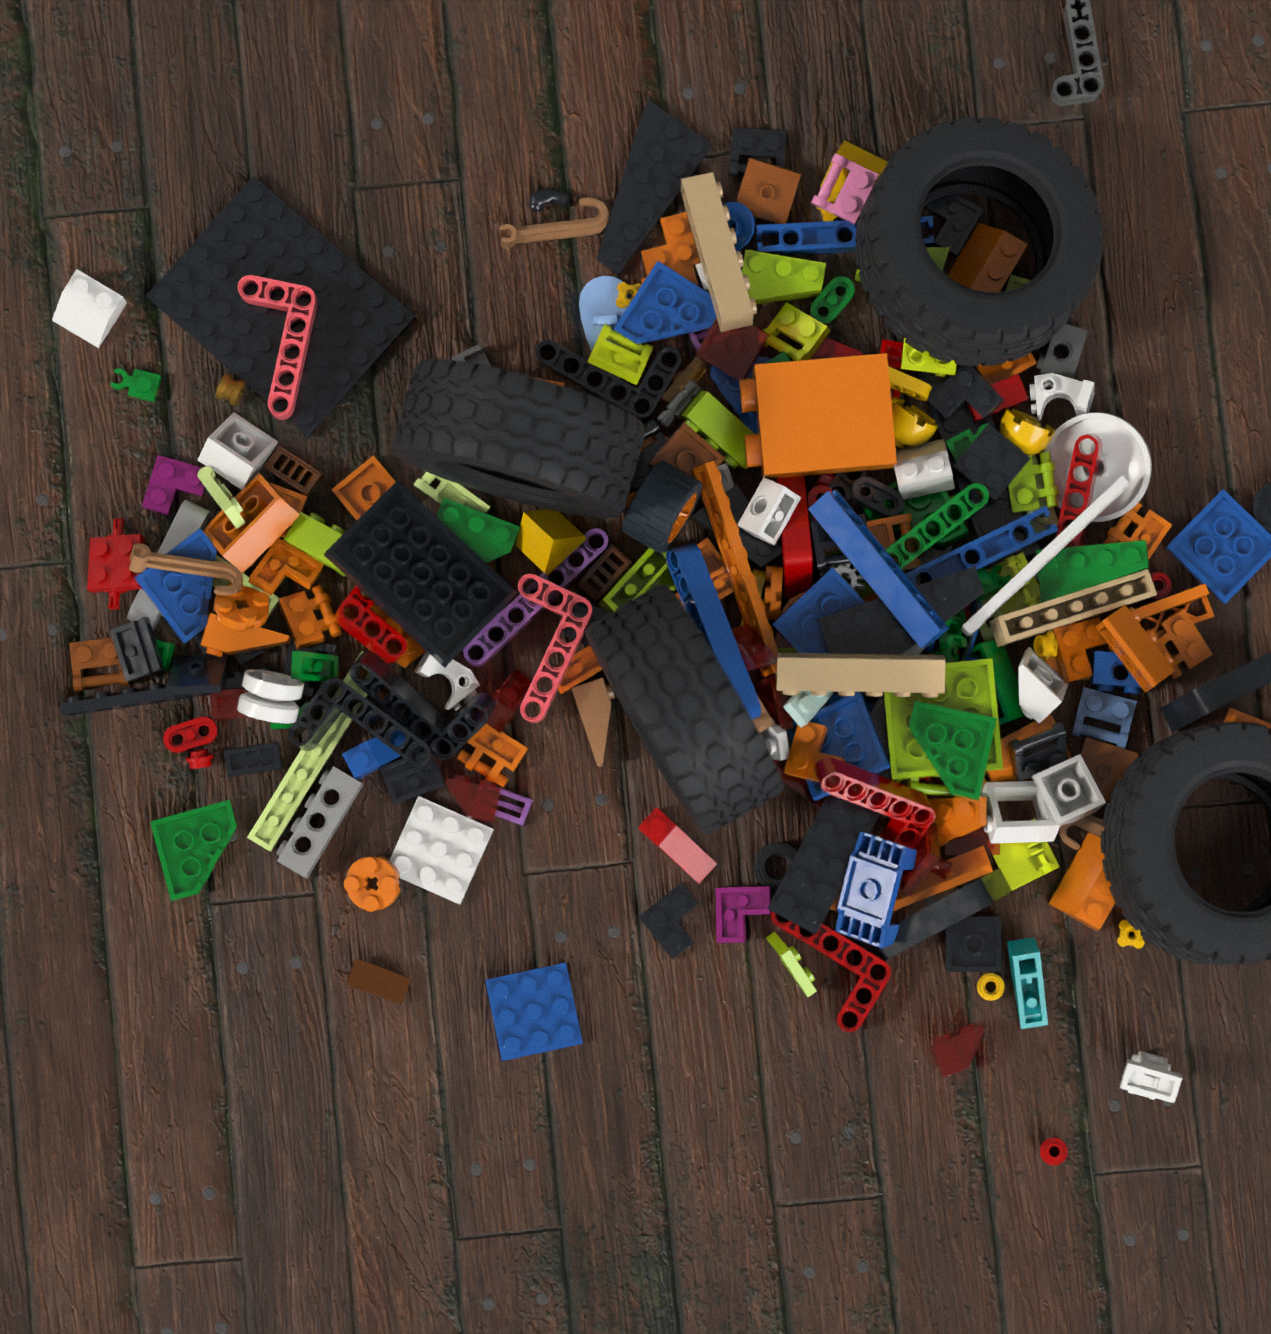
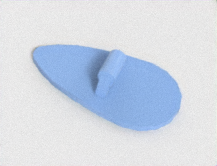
[579,276,632,352]

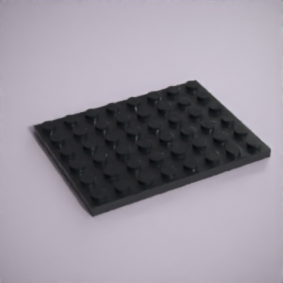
[146,176,416,438]

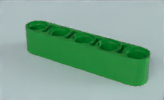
[885,483,989,569]

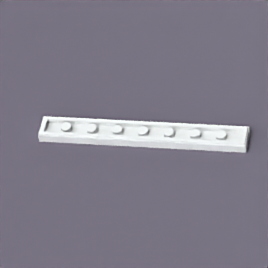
[961,476,1129,637]

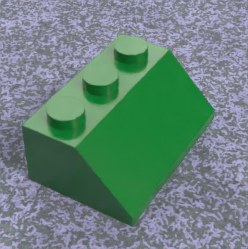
[969,639,1026,727]

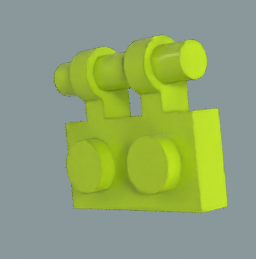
[1008,452,1059,514]

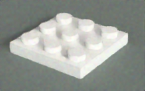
[390,796,494,905]

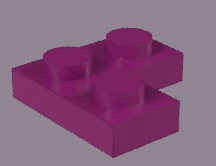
[142,455,206,516]
[716,886,772,943]

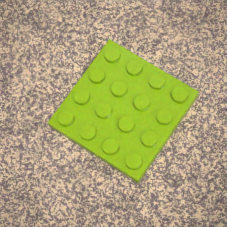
[884,658,1003,780]

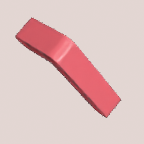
[238,275,317,420]
[518,574,594,723]

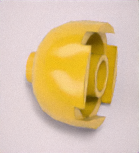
[891,397,939,448]
[999,408,1056,455]

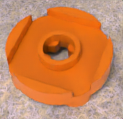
[765,566,783,621]
[213,582,269,631]
[344,856,400,912]

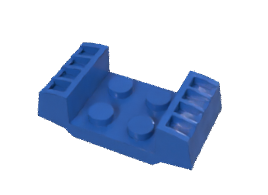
[836,831,917,949]

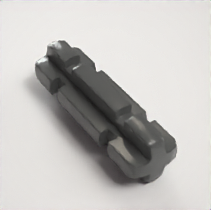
[657,380,702,428]

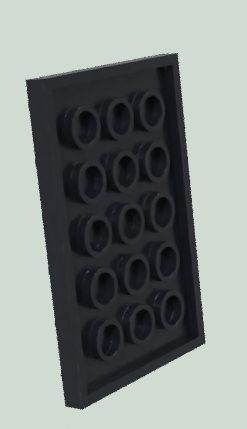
[324,481,518,668]

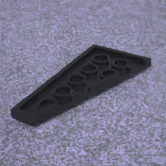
[597,99,713,276]
[817,566,984,697]

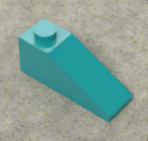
[1007,937,1048,1029]

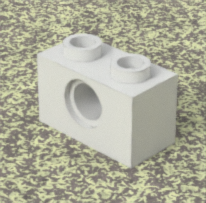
[737,477,801,546]

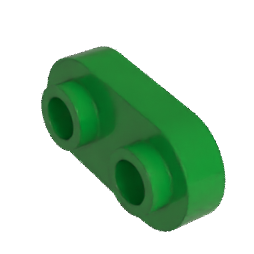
[810,276,854,325]

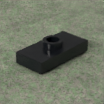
[224,742,283,778]

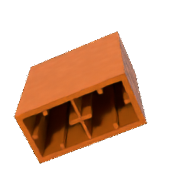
[739,353,897,479]

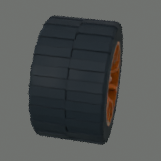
[622,460,702,554]

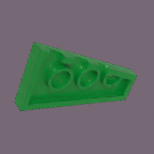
[1036,540,1149,603]

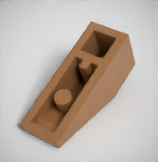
[571,678,615,768]

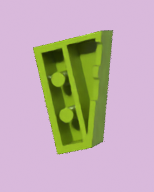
[742,250,826,305]
[676,390,754,470]
[283,512,347,577]
[598,547,677,613]

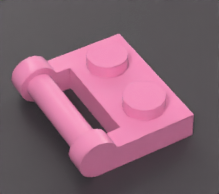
[811,154,879,225]

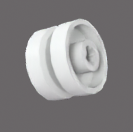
[237,669,304,724]

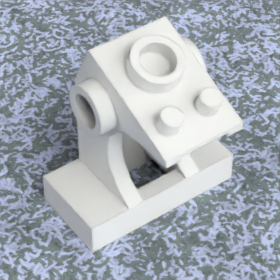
[1030,373,1095,421]
[414,651,480,710]
[1120,1051,1182,1103]

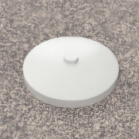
[1042,412,1152,522]

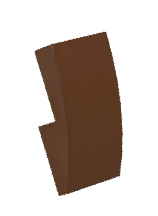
[345,959,411,1005]

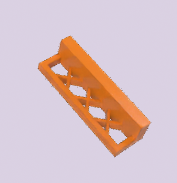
[1107,584,1214,652]
[893,846,994,911]

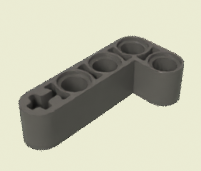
[1050,0,1104,106]

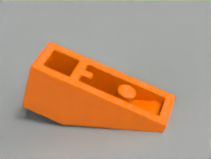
[201,613,292,657]

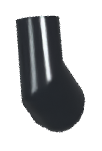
[529,188,569,212]

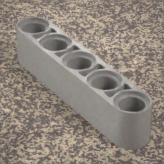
[127,500,210,630]

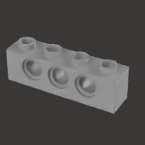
[276,766,363,879]

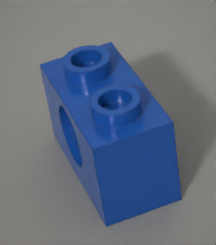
[1090,651,1143,694]

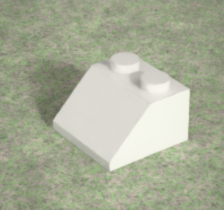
[52,269,127,348]
[198,412,278,490]
[894,439,955,500]
[1019,647,1068,723]
[1032,754,1106,825]

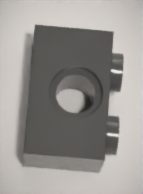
[1036,324,1088,379]

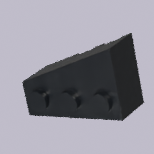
[691,485,783,570]

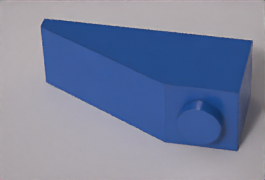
[342,734,406,780]

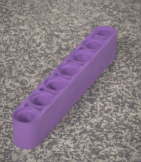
[463,528,609,667]

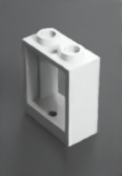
[980,781,1061,843]

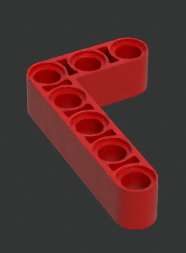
[1055,433,1126,578]
[776,476,812,599]
[335,586,407,663]
[814,757,935,849]
[771,912,891,1032]

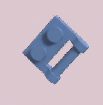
[1071,687,1137,749]

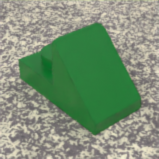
[291,651,338,683]

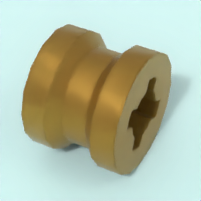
[215,373,246,406]

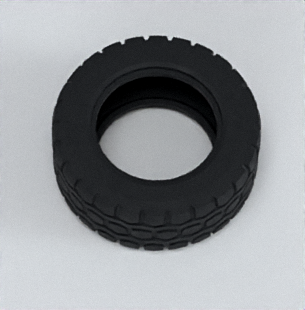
[855,117,1103,366]
[393,359,645,518]
[585,584,784,835]
[1101,722,1271,965]

